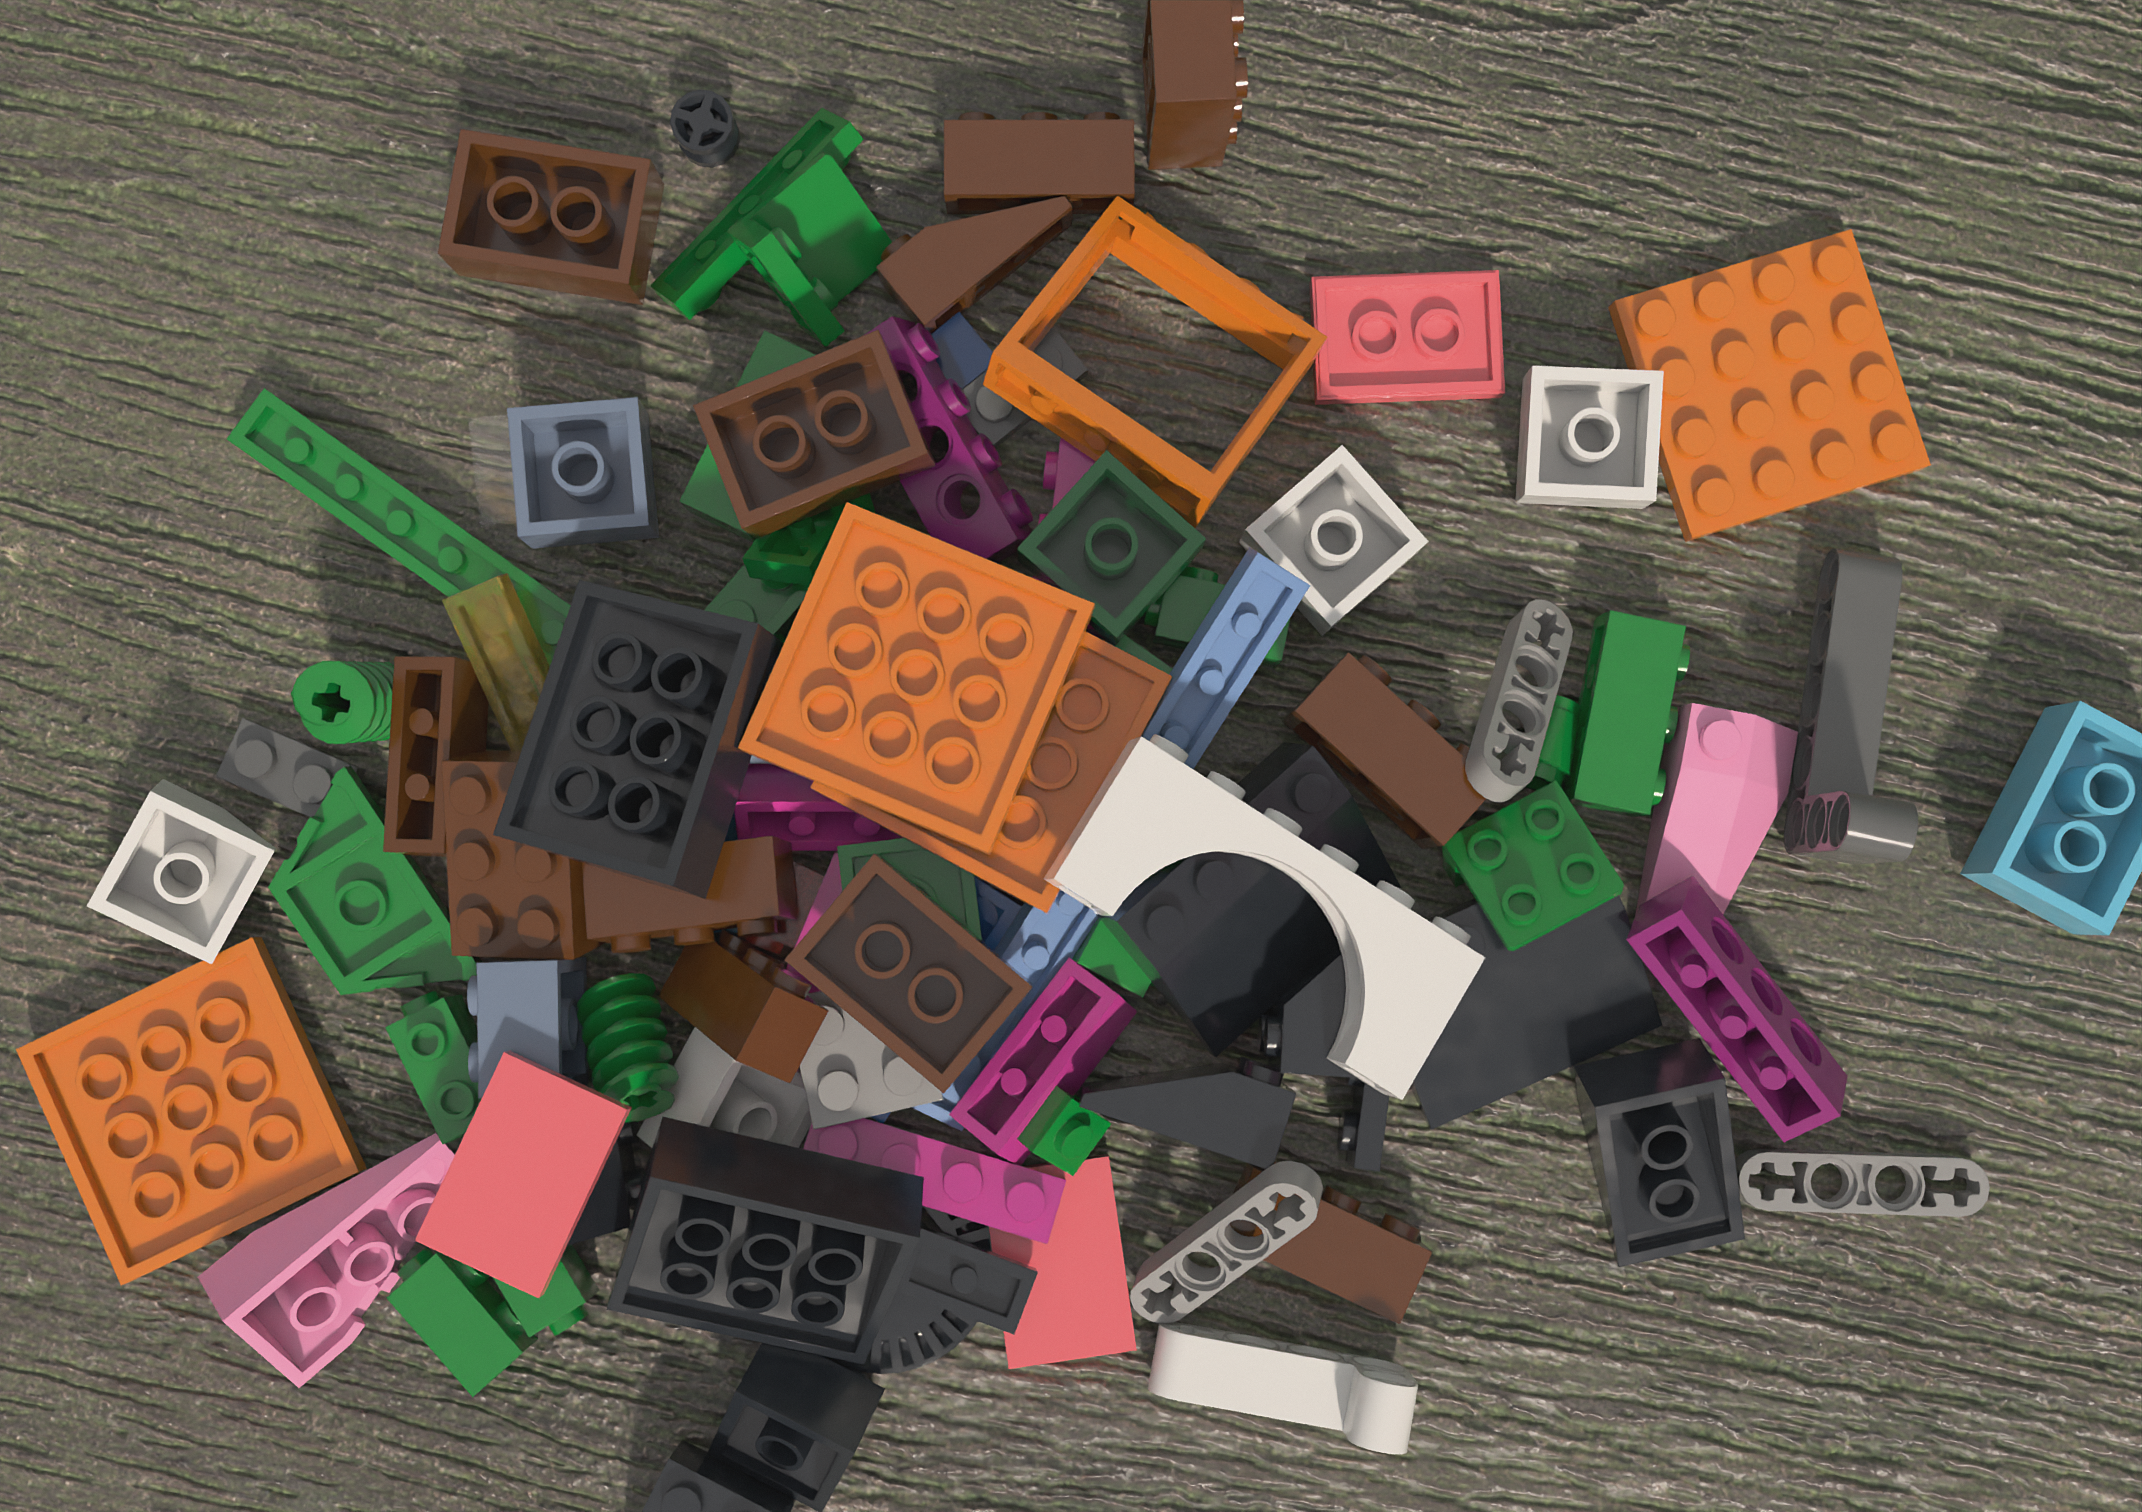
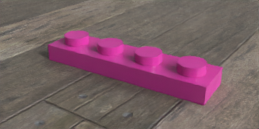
[803,1118,1066,1244]

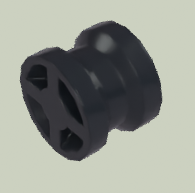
[670,89,740,168]

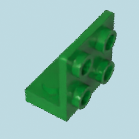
[727,152,892,347]
[1442,781,1624,951]

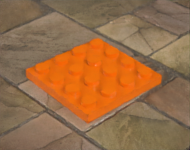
[1608,229,1931,542]
[738,502,1095,855]
[810,631,1172,914]
[16,937,367,1286]

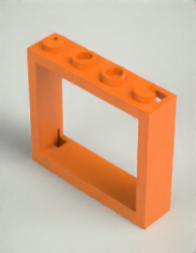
[983,195,1328,528]

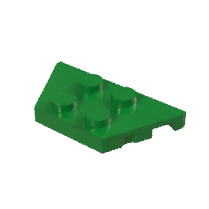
[268,766,482,995]

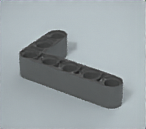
[1784,548,1918,864]

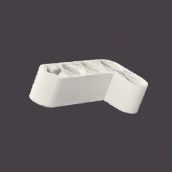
[1148,1322,1418,1454]

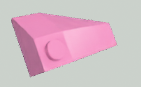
[1635,703,1798,916]
[198,1133,455,1388]

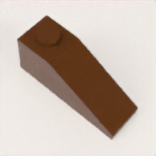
[876,196,1072,334]

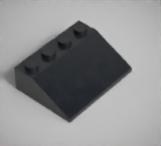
[493,580,784,899]
[1094,742,1401,1057]
[1410,895,1662,1130]
[606,1116,924,1364]

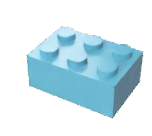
[1960,701,2142,935]

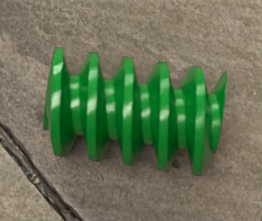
[291,661,394,744]
[576,973,679,1123]

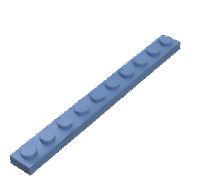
[912,547,1311,1131]

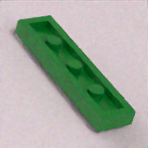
[650,108,864,320]

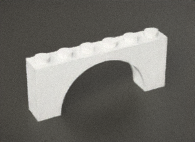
[1044,734,1485,1100]

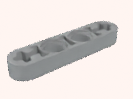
[1465,599,1573,802]
[1735,1149,1990,1217]
[1130,1161,1323,1324]

